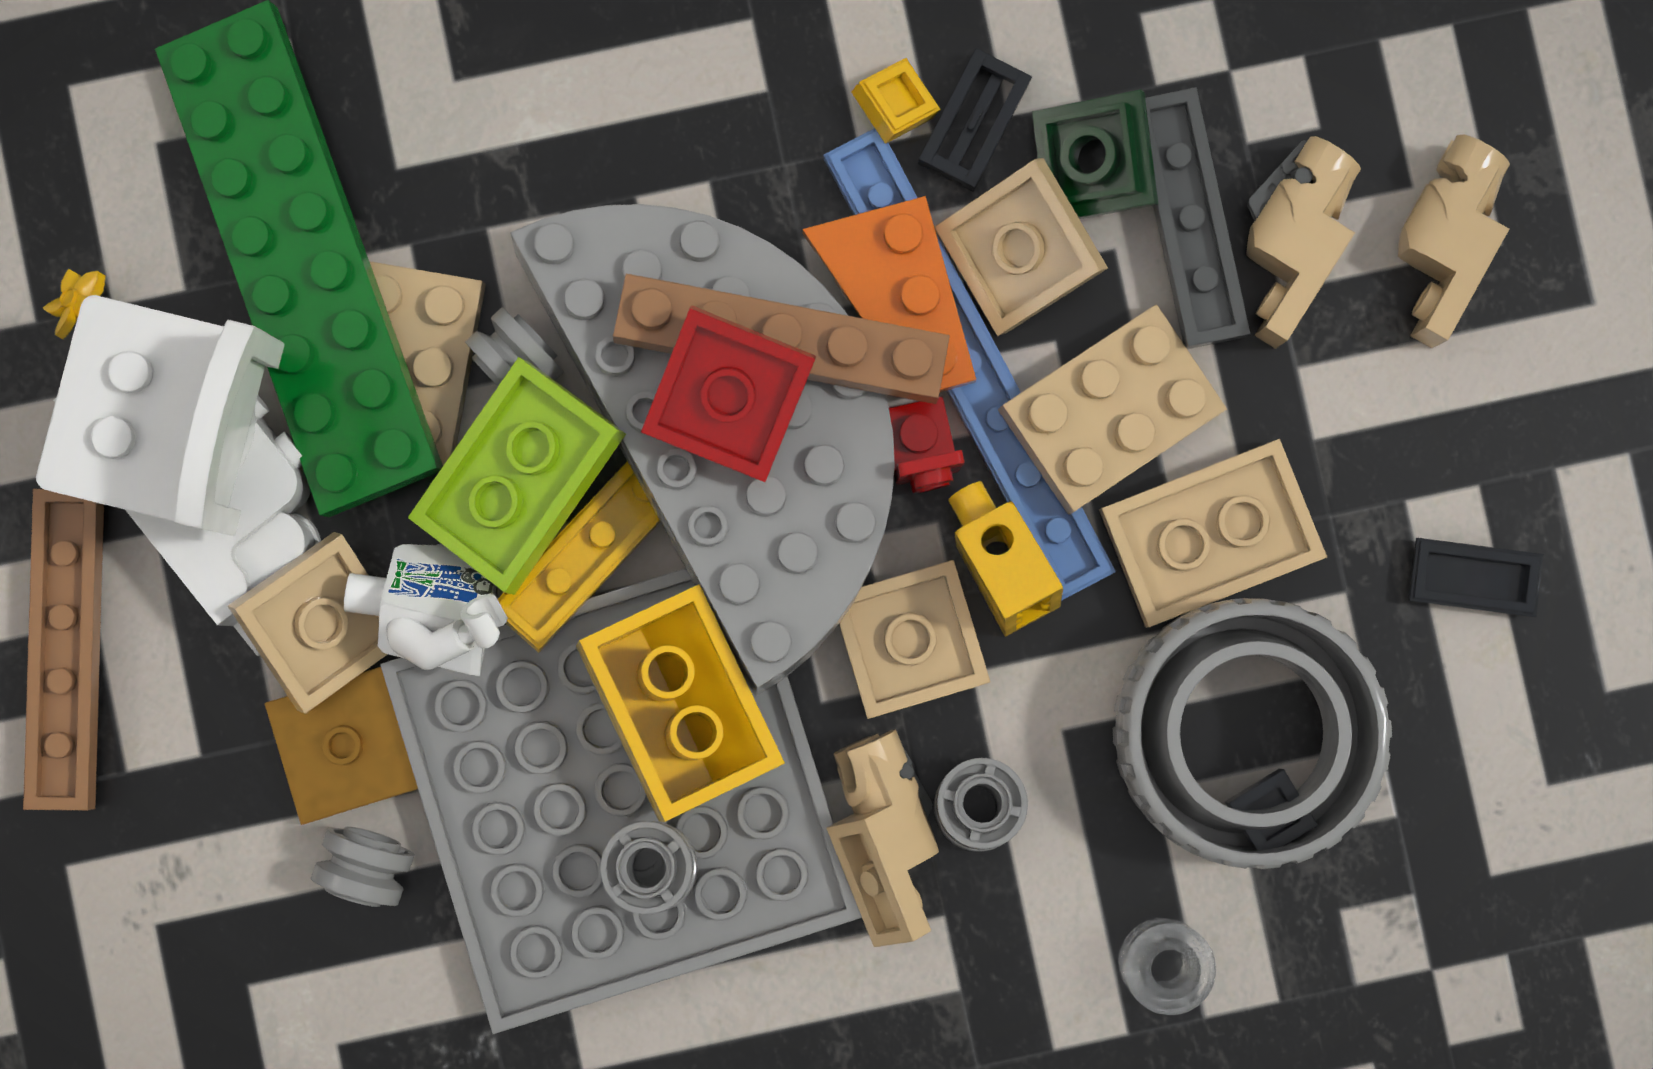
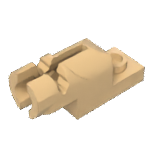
[1398,134,1510,348]

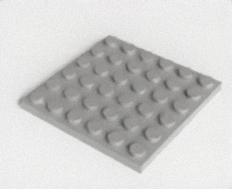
[380,568,862,1034]

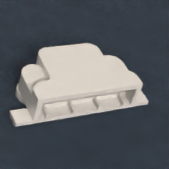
[53,395,321,656]

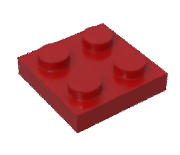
[641,305,816,482]

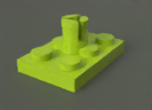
[408,357,626,595]

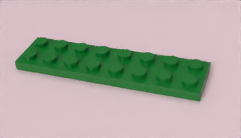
[155,0,443,518]

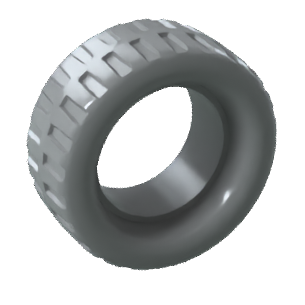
[1112,598,1392,869]

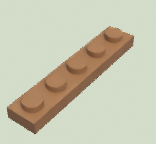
[613,273,950,404]
[23,489,104,811]

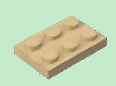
[369,261,486,465]
[998,304,1227,515]
[1099,439,1327,628]

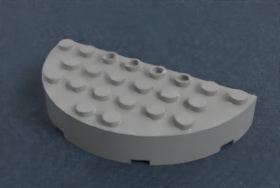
[510,204,895,697]

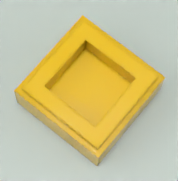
[851,58,941,144]

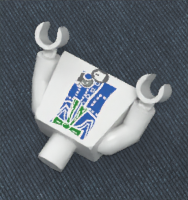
[344,544,507,676]

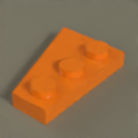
[802,196,976,392]

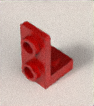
[889,396,965,493]

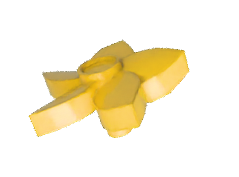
[43,269,106,339]

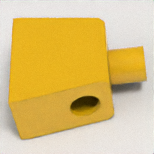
[948,481,1063,637]

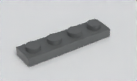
[1145,87,1250,349]

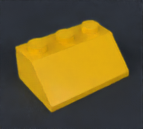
[576,584,785,822]

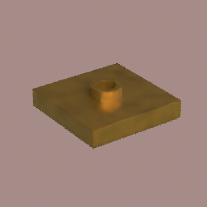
[264,667,418,825]

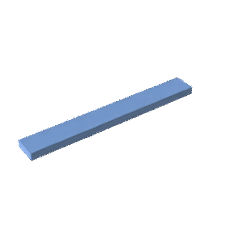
[824,128,1116,601]

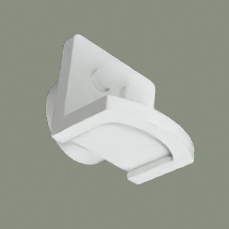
[36,295,285,536]

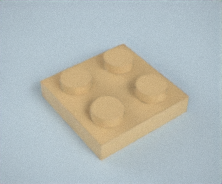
[934,158,1108,336]
[228,532,387,714]
[839,560,990,719]

